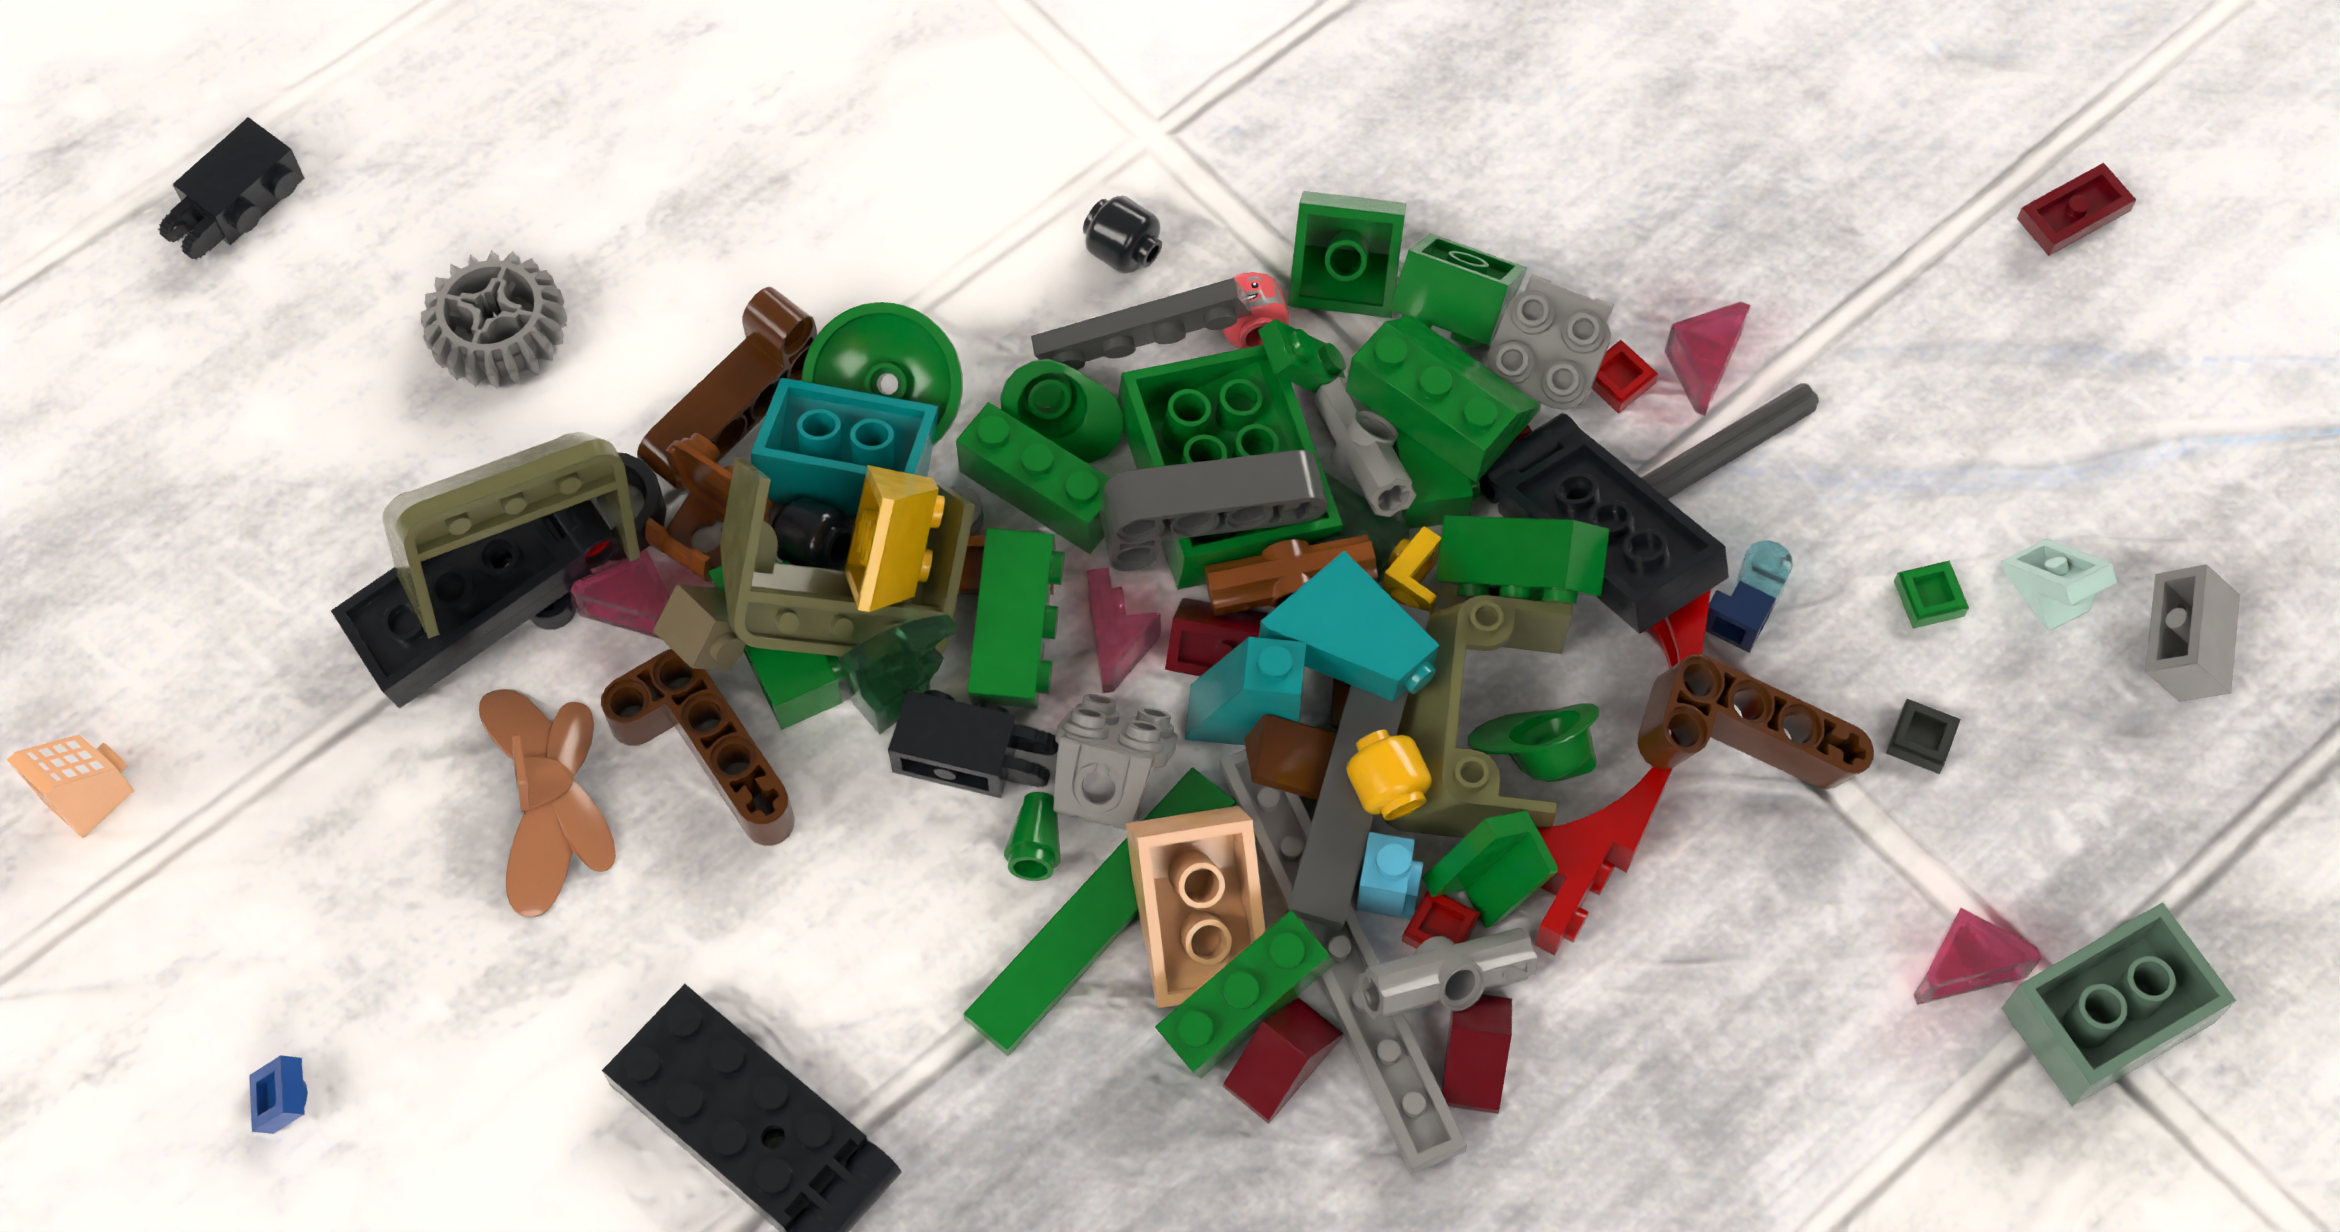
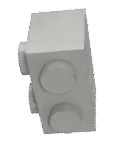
[2145,564,2240,702]

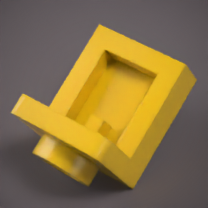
[1383,526,1442,614]

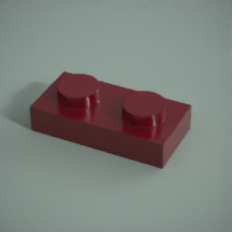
[2017,163,2136,256]

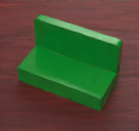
[1422,810,1558,928]

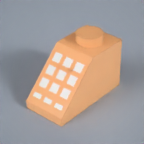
[7,735,135,838]

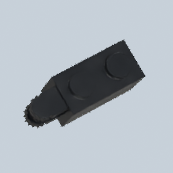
[158,117,305,260]
[888,690,1059,798]

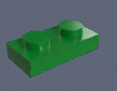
[1258,319,1346,393]

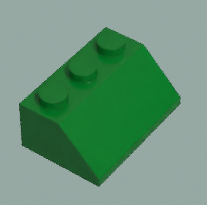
[1346,315,1541,483]

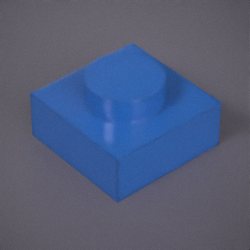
[249,1055,308,1134]

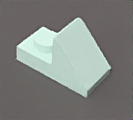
[2001,539,2117,630]

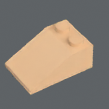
[1126,806,1266,1008]

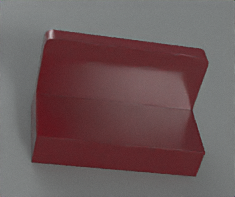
[1165,598,1268,676]

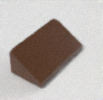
[1244,714,1337,800]

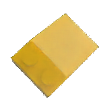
[844,465,945,612]

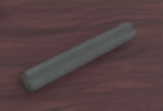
[1641,383,1819,499]

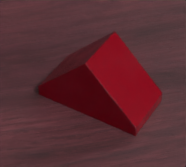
[1441,994,1512,1114]
[1223,998,1344,1124]

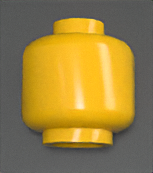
[1346,730,1432,821]

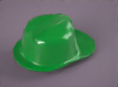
[1000,359,1124,463]
[1468,703,1599,782]

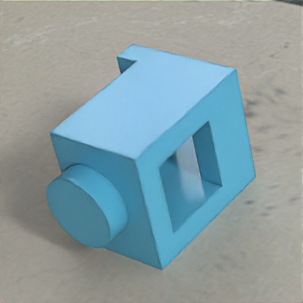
[1356,832,1423,920]

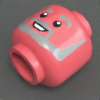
[1222,272,1289,349]

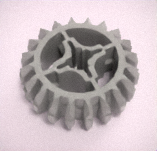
[421,250,567,389]

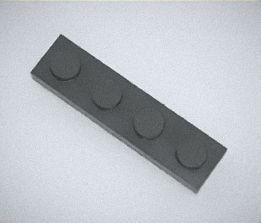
[1031,278,1252,370]

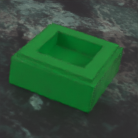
[1894,560,1969,629]

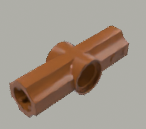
[1205,534,1378,616]

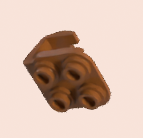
[645,433,773,583]

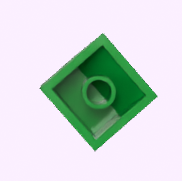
[1288,191,1406,318]
[1389,233,1527,347]

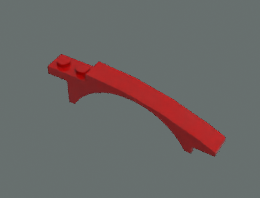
[1534,589,1711,956]

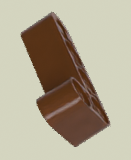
[637,287,818,491]
[601,649,795,846]
[1637,654,1874,789]

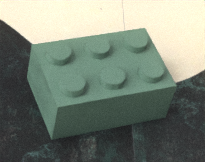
[2002,902,2236,1107]

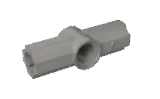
[1313,377,1417,517]
[1358,928,1537,1020]

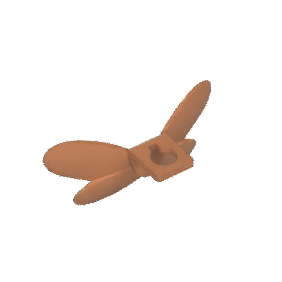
[479,689,616,917]

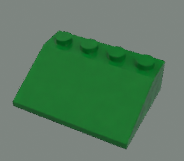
[1117,345,1343,590]

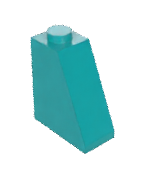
[1259,551,1440,702]
[1185,637,1306,746]

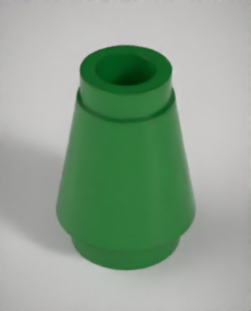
[1004,792,1061,881]

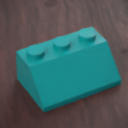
[750,378,938,517]

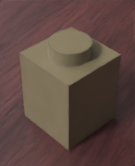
[653,584,746,671]

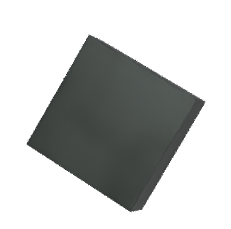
[1886,699,1961,774]

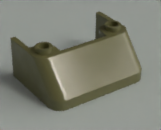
[382,432,640,639]
[720,458,975,664]
[1381,595,1573,838]

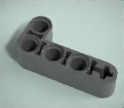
[1100,450,1328,571]

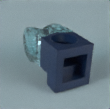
[1705,540,1793,653]

